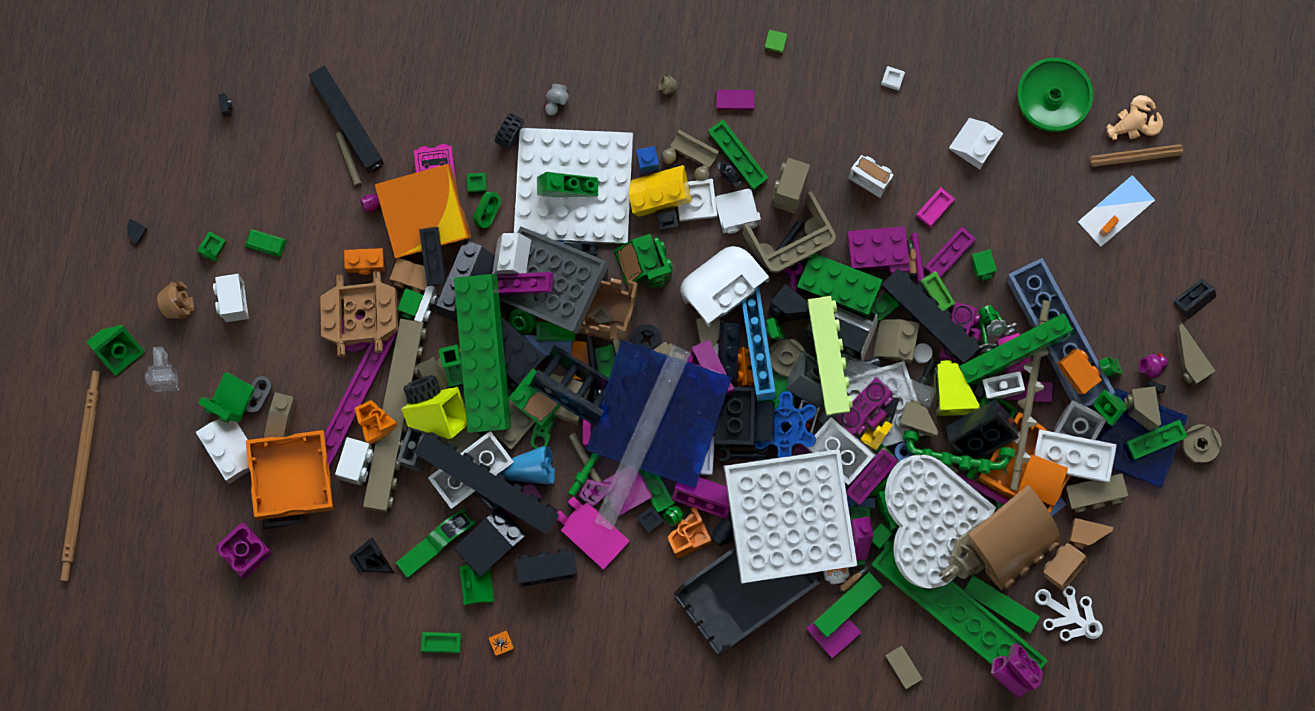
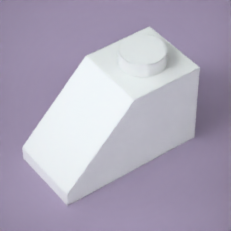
[982,371,1025,399]

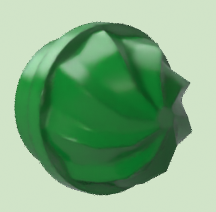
[663,506,683,526]

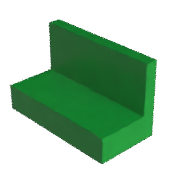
[459,565,494,605]

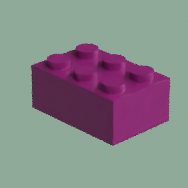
[847,226,909,272]

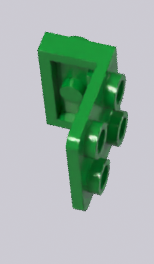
[646,237,673,288]
[198,373,254,423]

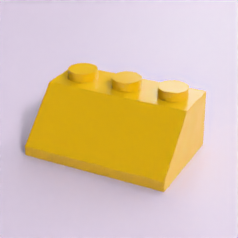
[629,165,692,217]

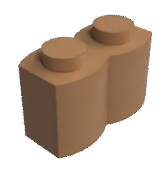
[390,258,427,294]

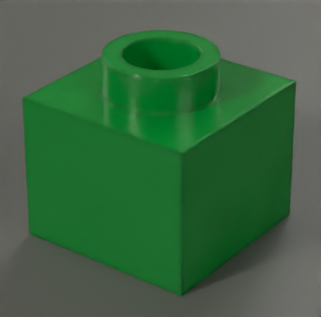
[871,524,893,550]

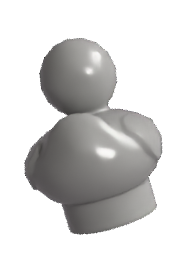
[544,84,569,115]

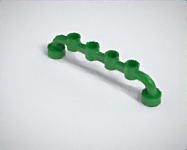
[903,430,1016,474]

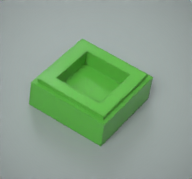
[765,30,787,53]

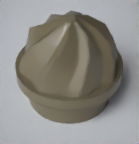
[658,76,677,94]

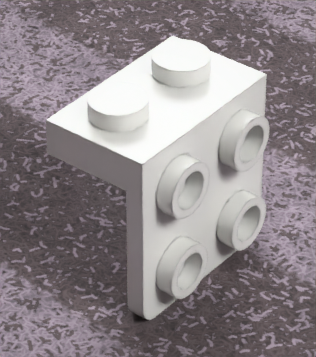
[715,189,761,234]

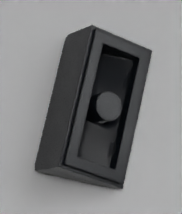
[1173,279,1217,319]

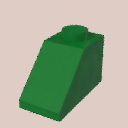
[1092,390,1129,426]

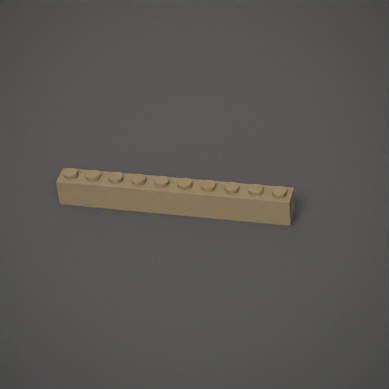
[363,319,427,513]

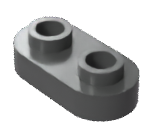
[246,376,272,413]

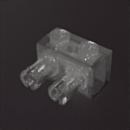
[145,347,179,392]

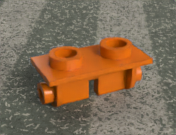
[736,347,754,387]

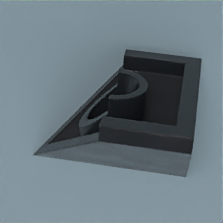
[349,537,395,573]

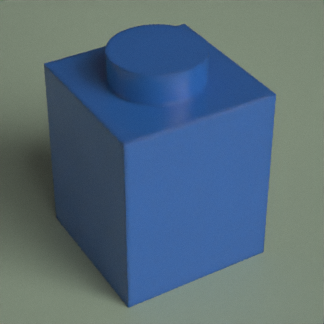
[636,146,659,174]

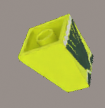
[934,360,979,416]

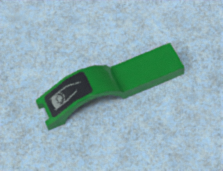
[396,508,476,578]

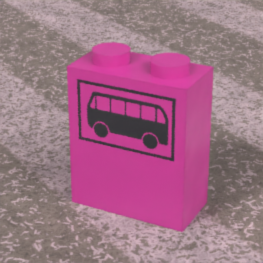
[414,144,457,184]

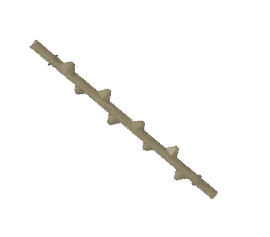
[1010,300,1050,491]

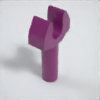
[784,262,803,293]

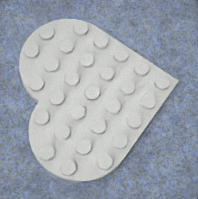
[885,455,996,588]

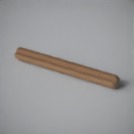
[1090,144,1183,167]

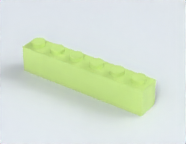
[808,296,853,416]

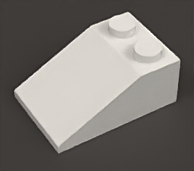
[807,417,876,485]

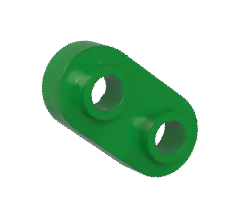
[473,192,501,228]

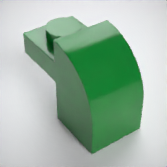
[438,345,463,387]

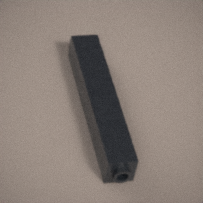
[309,65,384,173]

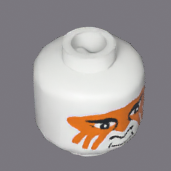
[823,567,849,584]

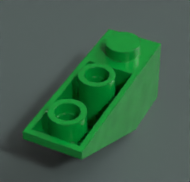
[537,172,598,197]

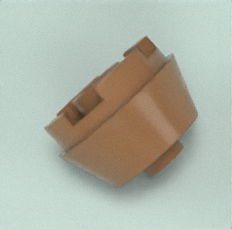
[157,282,194,319]

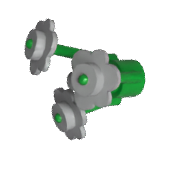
[979,305,1017,354]

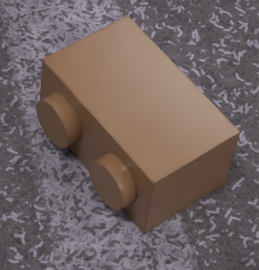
[1043,542,1088,591]

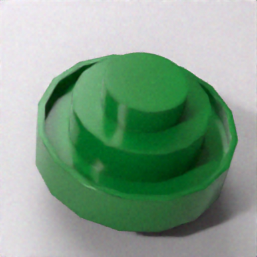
[509,308,537,335]

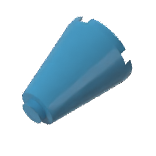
[500,446,555,485]

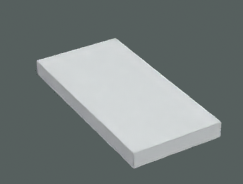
[1034,430,1117,483]

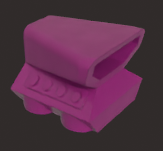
[215,522,272,579]
[991,643,1043,698]

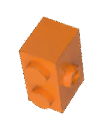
[344,248,385,275]
[1056,349,1102,394]

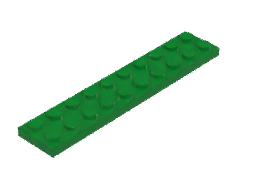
[871,537,1048,669]

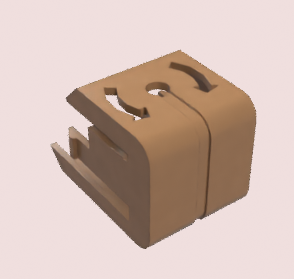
[578,278,638,343]

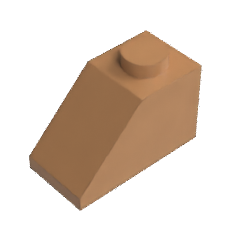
[1068,518,1113,550]

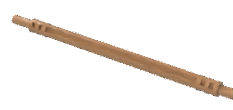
[60,371,100,581]

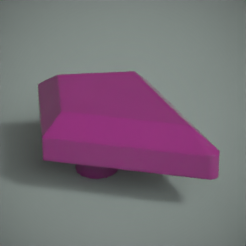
[578,479,615,506]

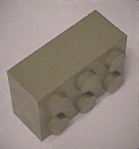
[772,158,810,214]

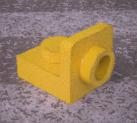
[861,421,892,450]

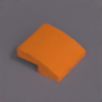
[1017,454,1068,506]

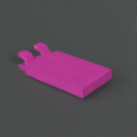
[557,496,630,570]

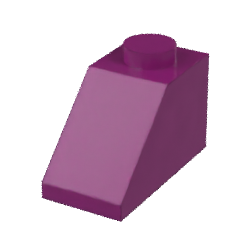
[850,517,874,561]

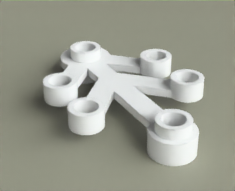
[1035,586,1103,641]

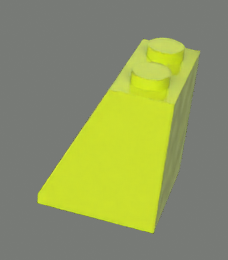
[401,387,467,439]

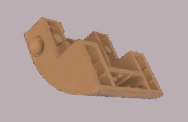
[968,485,1060,590]

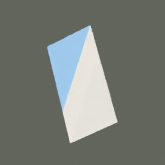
[1078,175,1155,247]

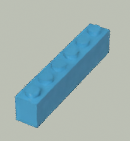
[742,286,777,402]

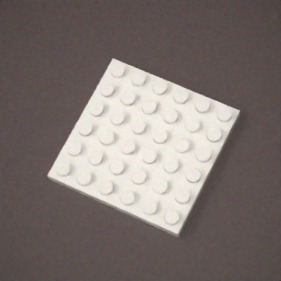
[514,128,633,244]
[724,449,857,583]

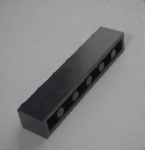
[882,269,981,365]

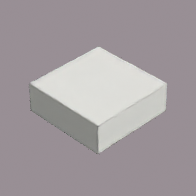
[881,66,905,91]

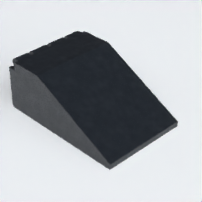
[674,547,820,657]

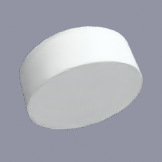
[913,343,932,363]

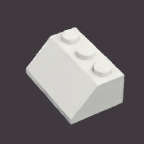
[196,419,250,484]

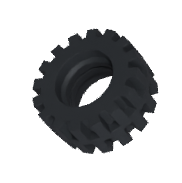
[494,113,524,149]
[403,375,441,404]

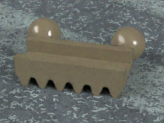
[661,130,719,181]

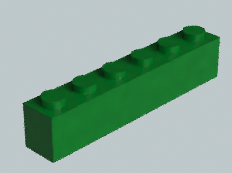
[959,313,1075,387]

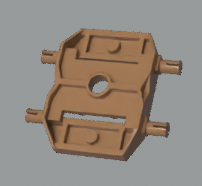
[320,270,398,357]

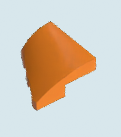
[354,400,398,445]
[667,507,712,559]

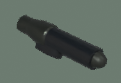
[916,357,936,392]

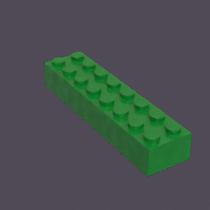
[454,274,511,433]

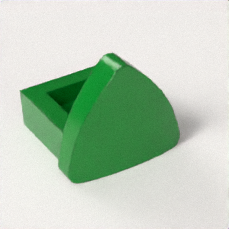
[196,231,226,262]

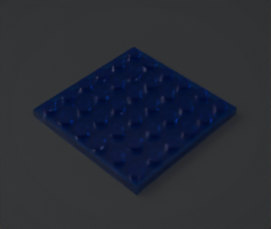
[586,340,732,488]

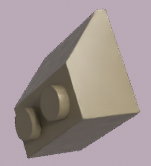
[873,319,919,364]
[1123,387,1161,431]

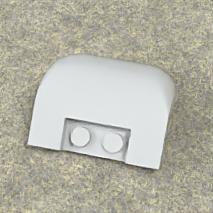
[680,246,769,327]

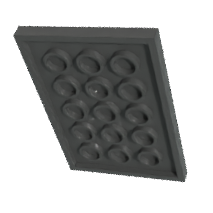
[499,226,610,334]

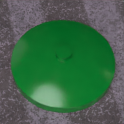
[1017,58,1093,132]

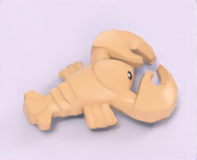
[1106,95,1163,140]

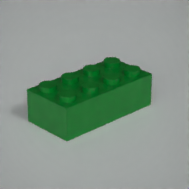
[797,254,883,319]

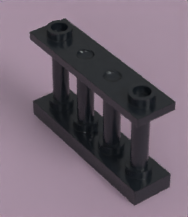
[529,345,620,426]

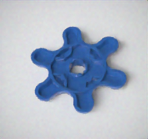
[755,391,817,458]

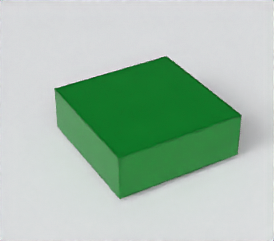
[467,173,487,194]

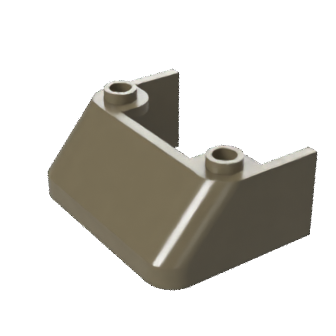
[742,191,836,273]

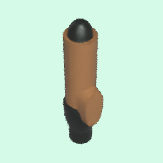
[907,240,917,277]
[838,565,870,593]

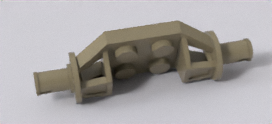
[939,519,986,583]

